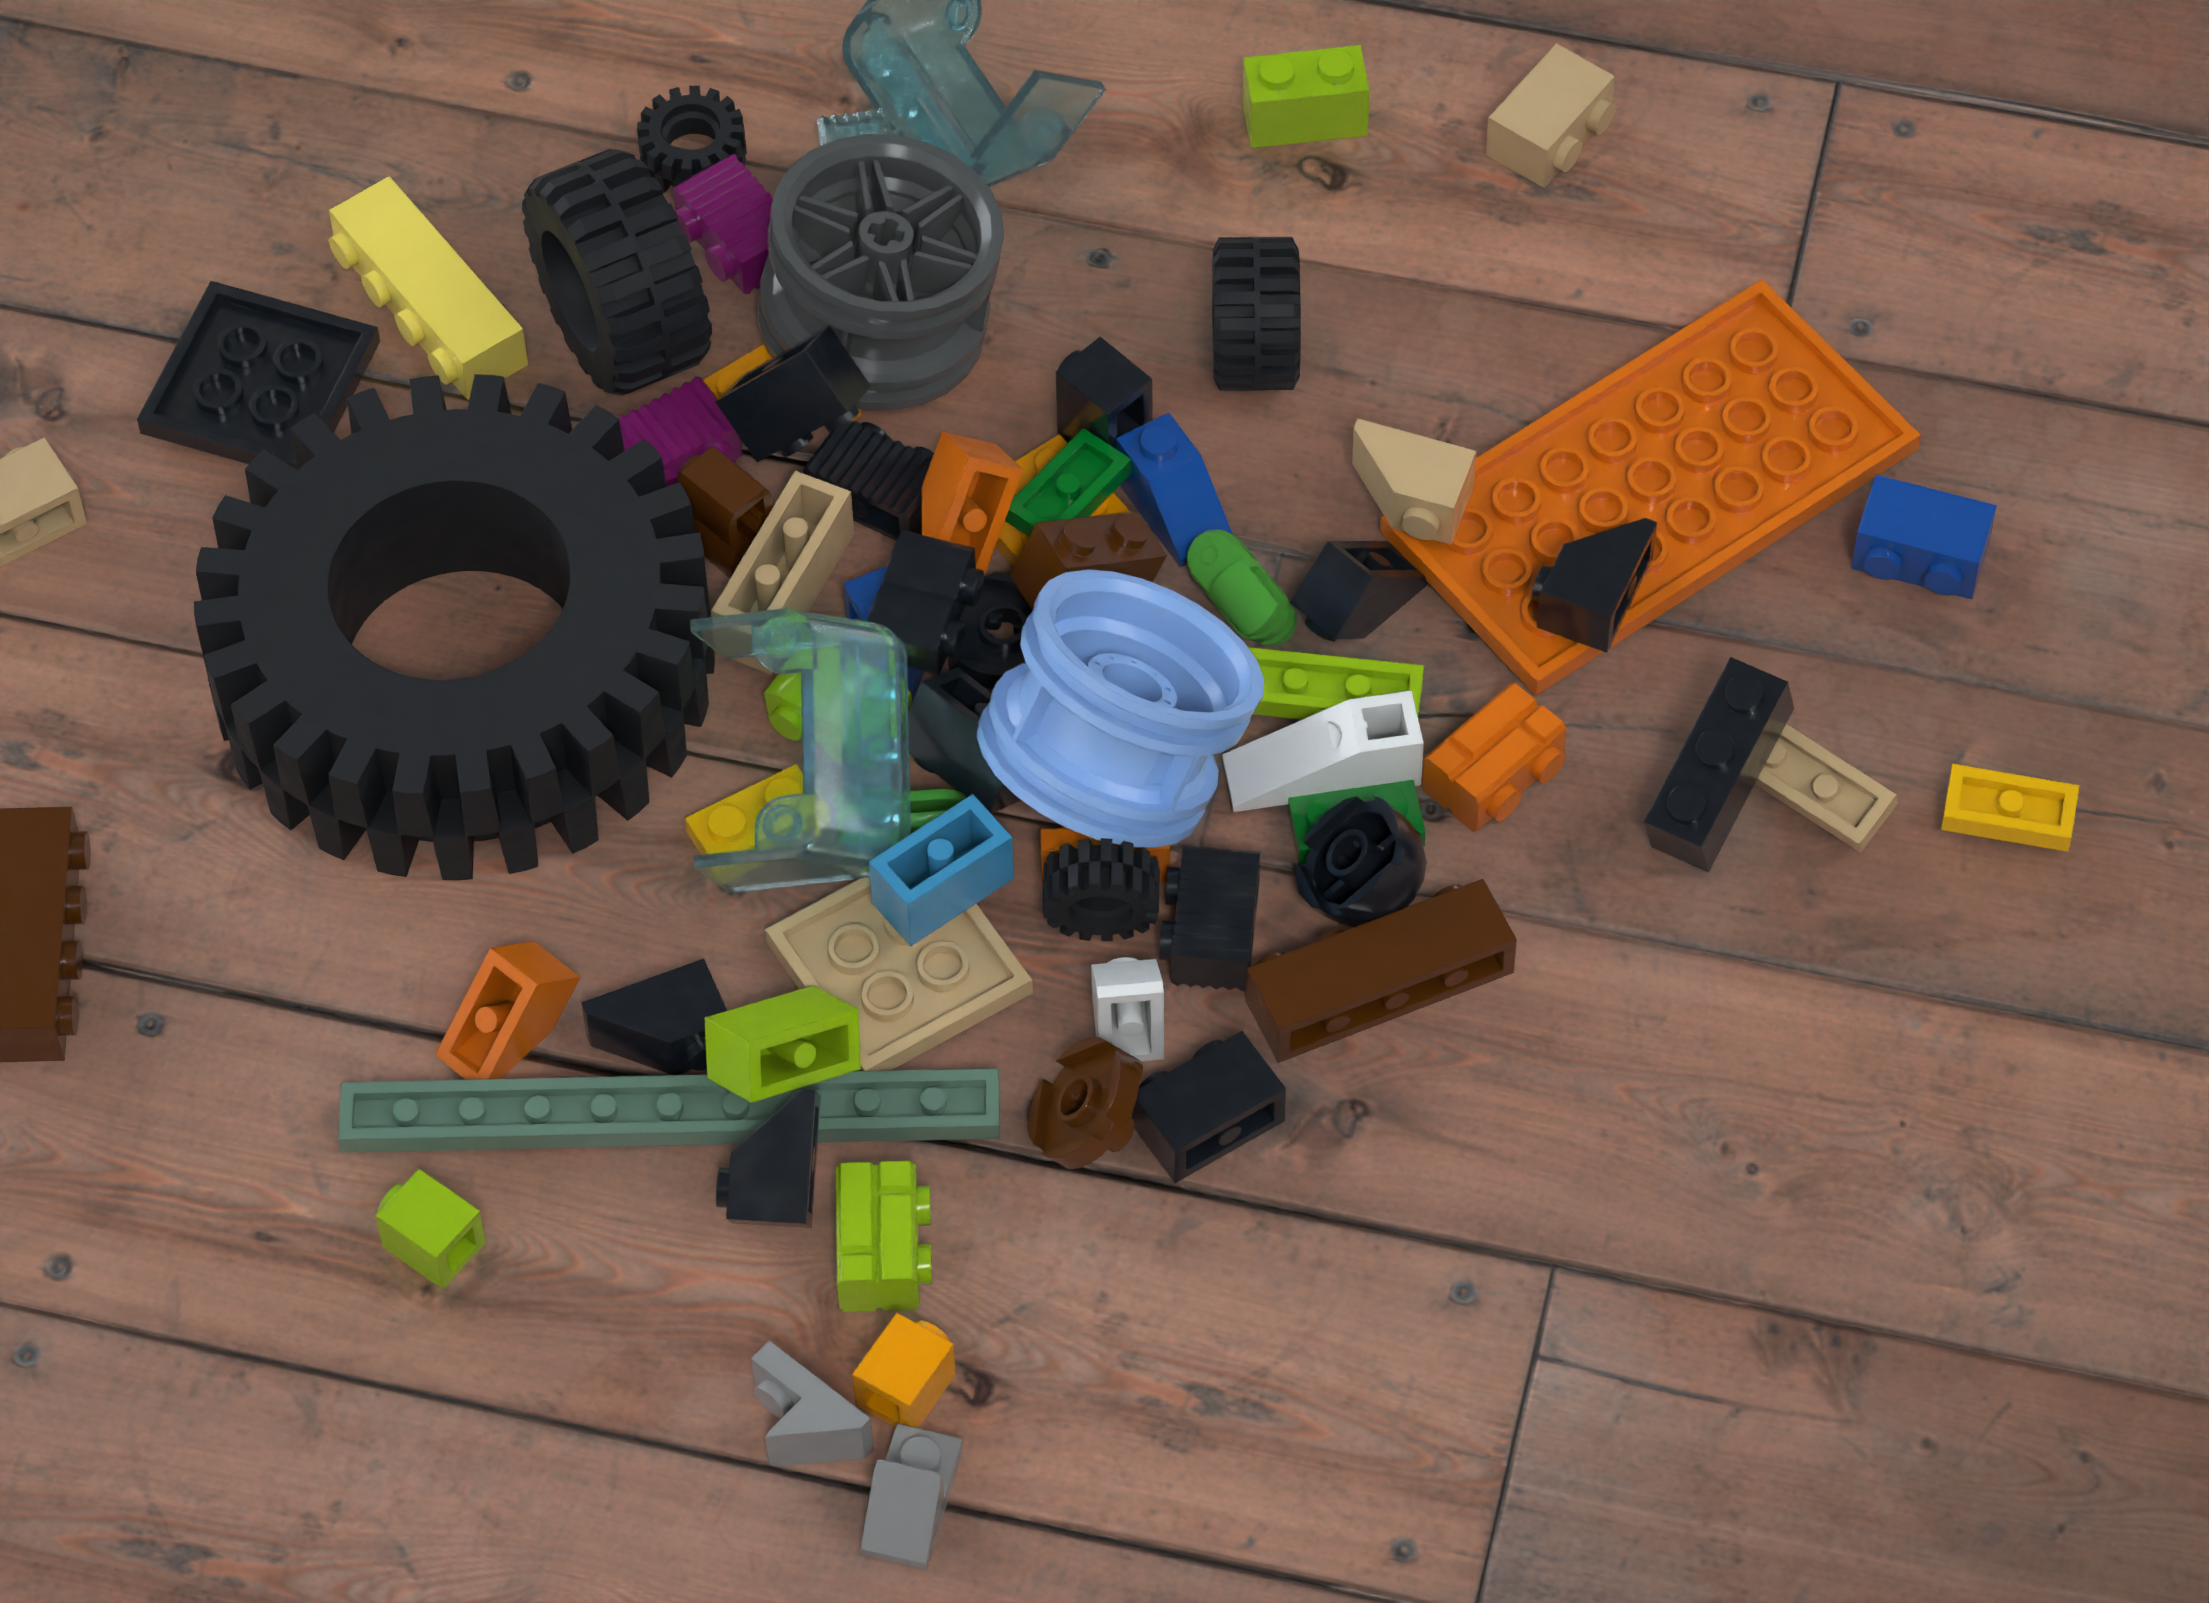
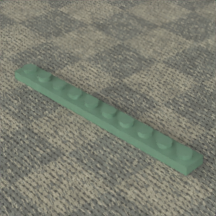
[338,1068,1000,1153]

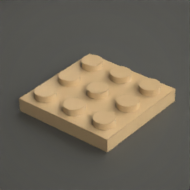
[765,874,1033,1071]

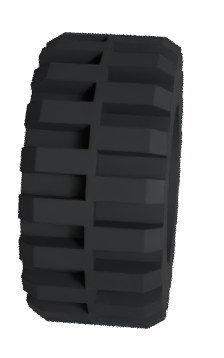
[522,149,712,395]

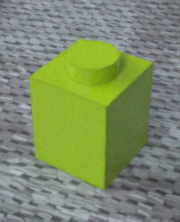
[375,1169,486,1289]

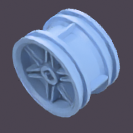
[977,570,1264,848]

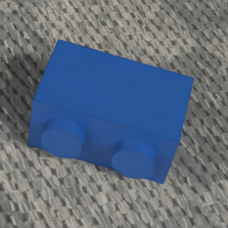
[1851,475,1997,599]

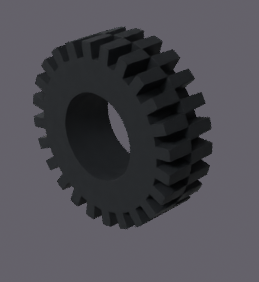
[194,374,715,881]

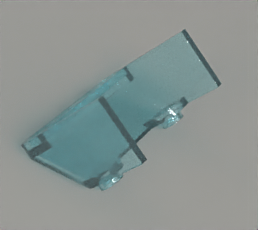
[842,0,1106,187]
[691,609,911,893]

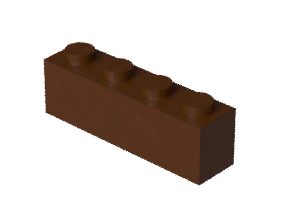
[0,807,90,1063]
[1246,879,1517,1063]

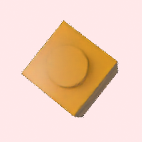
[852,1313,956,1428]

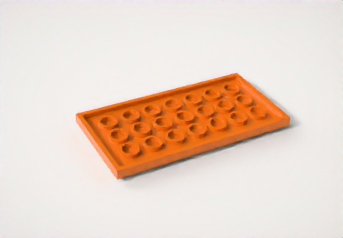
[1380,279,1921,696]

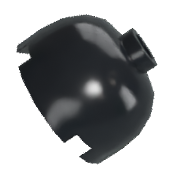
[1295,796,1427,927]

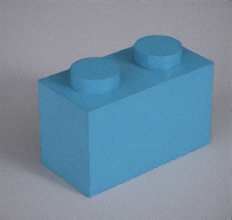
[868,794,1014,947]

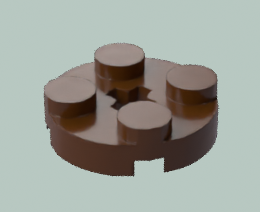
[1028,1037,1143,1169]

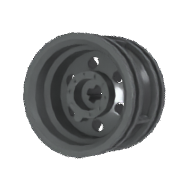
[757,134,1004,410]

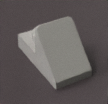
[751,1340,874,1466]
[860,1424,963,1570]

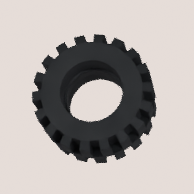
[1212,237,1301,391]

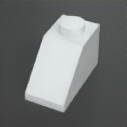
[1091,957,1164,1061]

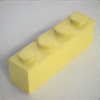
[328,176,528,400]

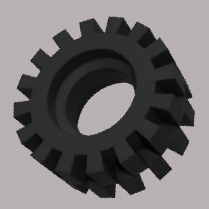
[637,85,747,193]
[1042,838,1160,941]

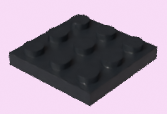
[137,281,380,469]

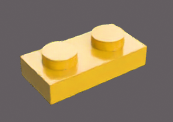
[684,764,828,878]
[1941,764,2080,852]

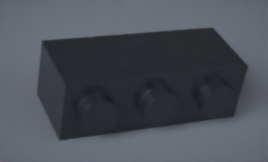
[1644,657,1794,872]

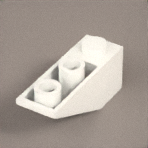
[1222,691,1424,812]

